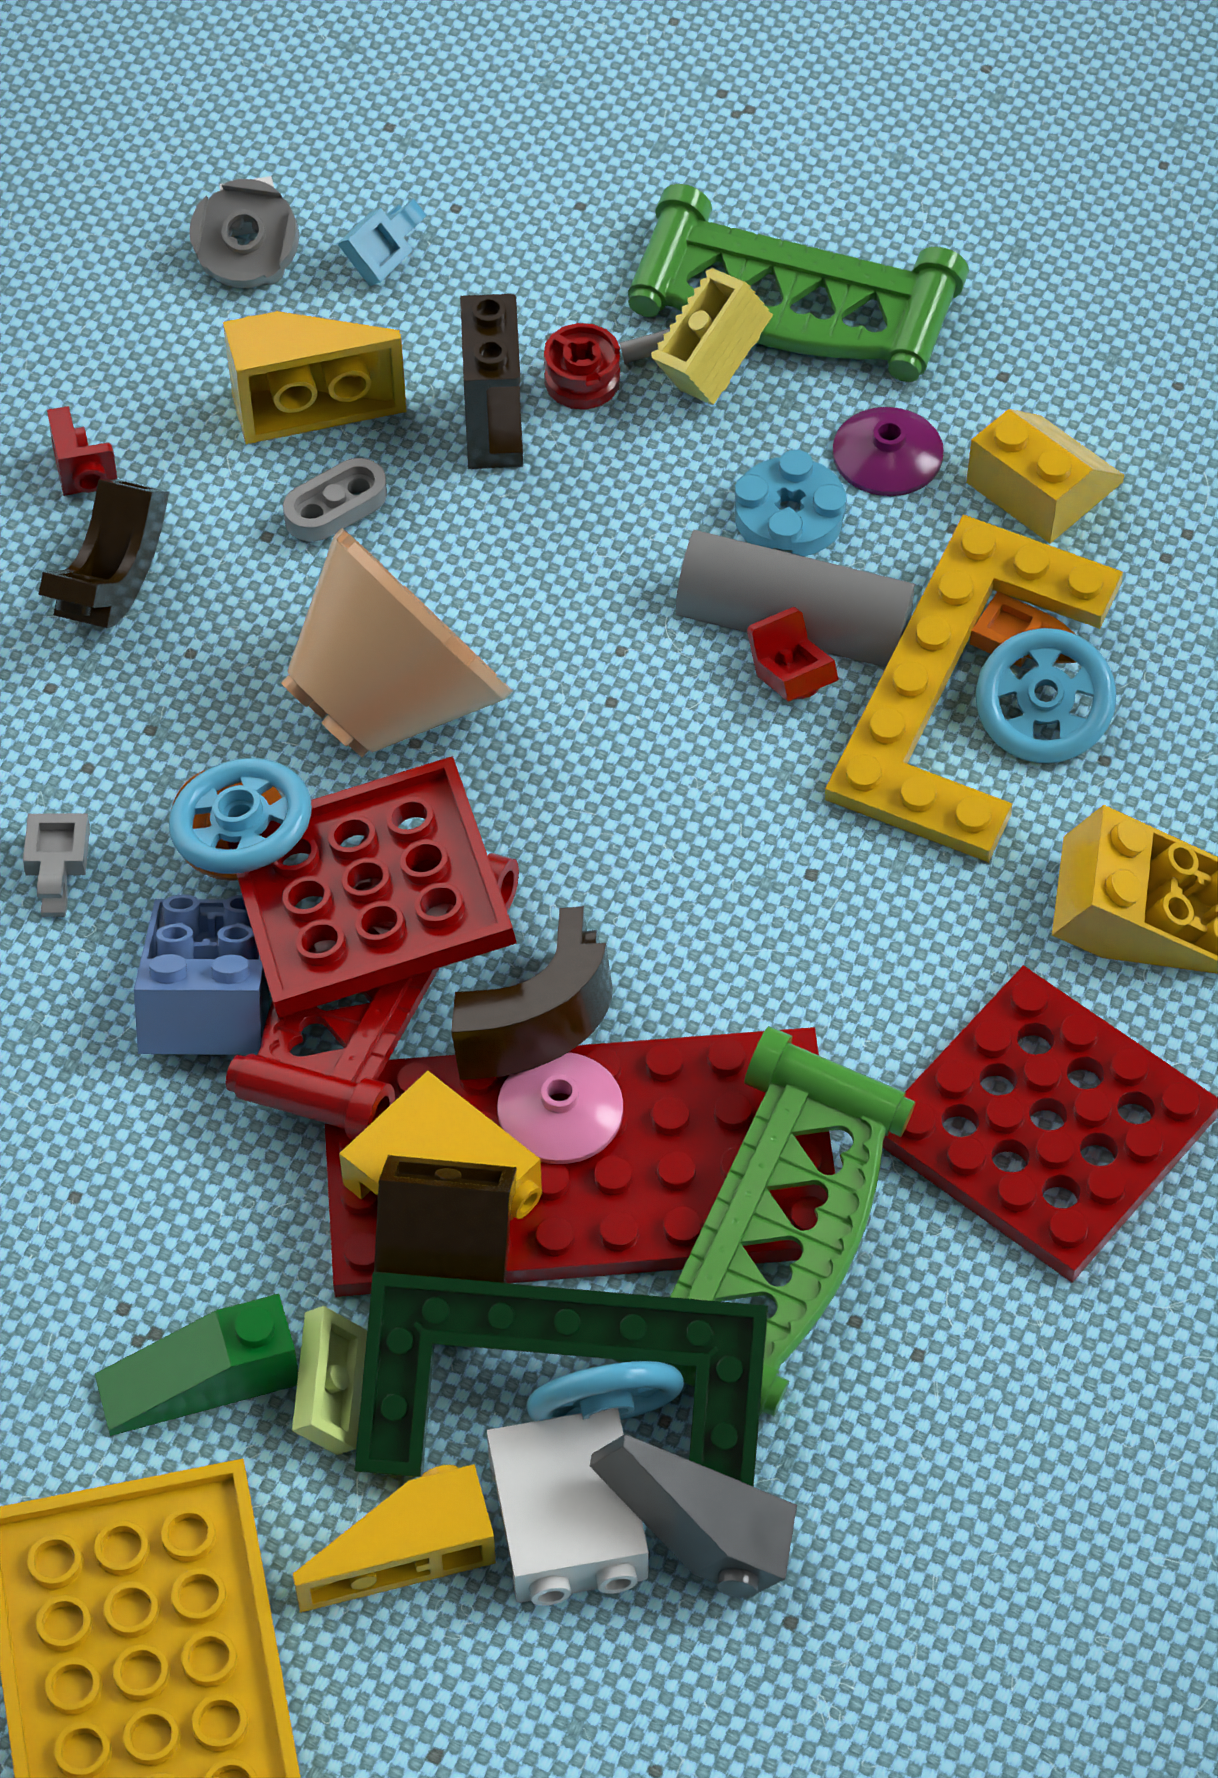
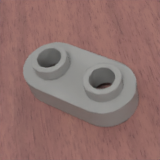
[283,458,387,542]

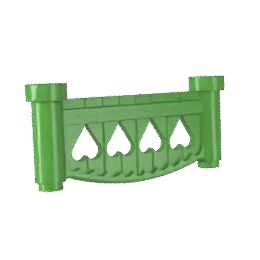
[628,184,969,382]
[613,1026,916,1417]

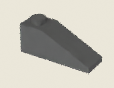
[589,1434,797,1598]

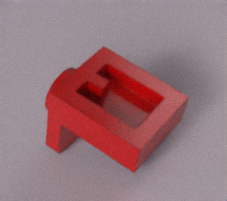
[47,406,117,496]

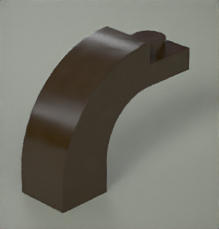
[38,479,170,628]
[451,906,613,1080]

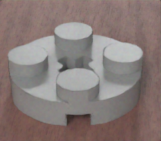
[190,179,299,288]

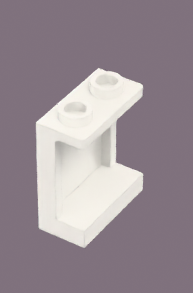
[487,1408,649,1606]

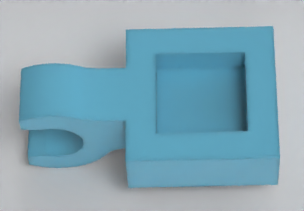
[337,198,426,286]

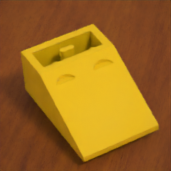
[1052,805,1218,974]

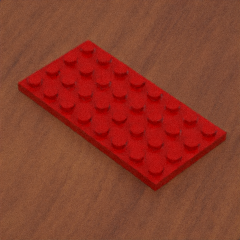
[325,1027,835,1297]

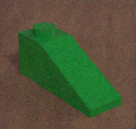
[95,1293,298,1436]

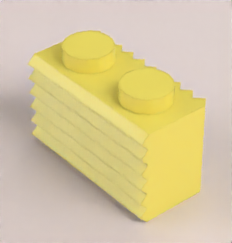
[651,268,774,405]

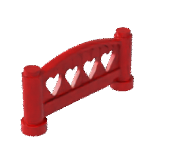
[225,836,519,1140]

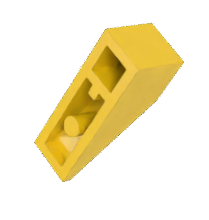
[293,1464,496,1613]

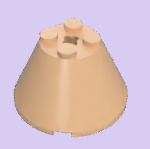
[281,528,513,758]

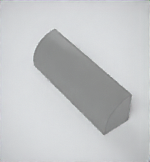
[676,529,915,667]

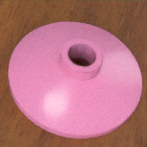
[497,1052,623,1164]

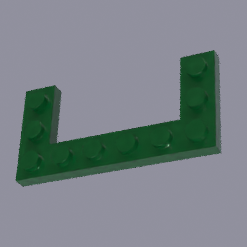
[355,1272,768,1487]

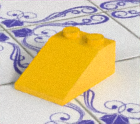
[223,311,407,444]

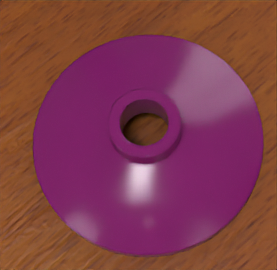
[833,407,944,496]

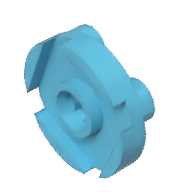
[735,450,847,556]

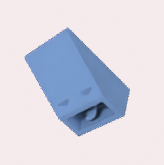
[134,894,270,1055]

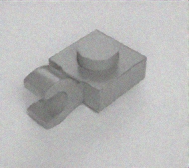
[23,813,90,917]

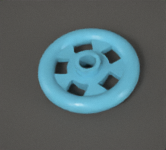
[975,628,1116,763]
[169,758,312,874]
[527,1361,683,1421]

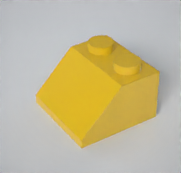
[966,409,1124,544]

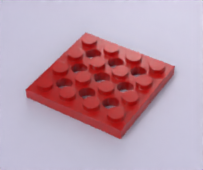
[227,756,517,1018]
[882,965,1218,1283]

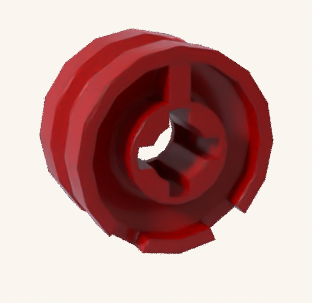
[544,323,620,410]

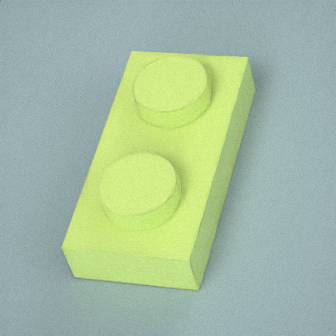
[292,1306,367,1455]

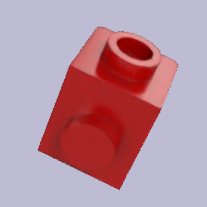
[747,607,839,702]

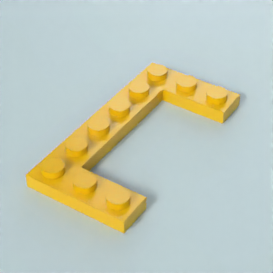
[825,514,1123,863]

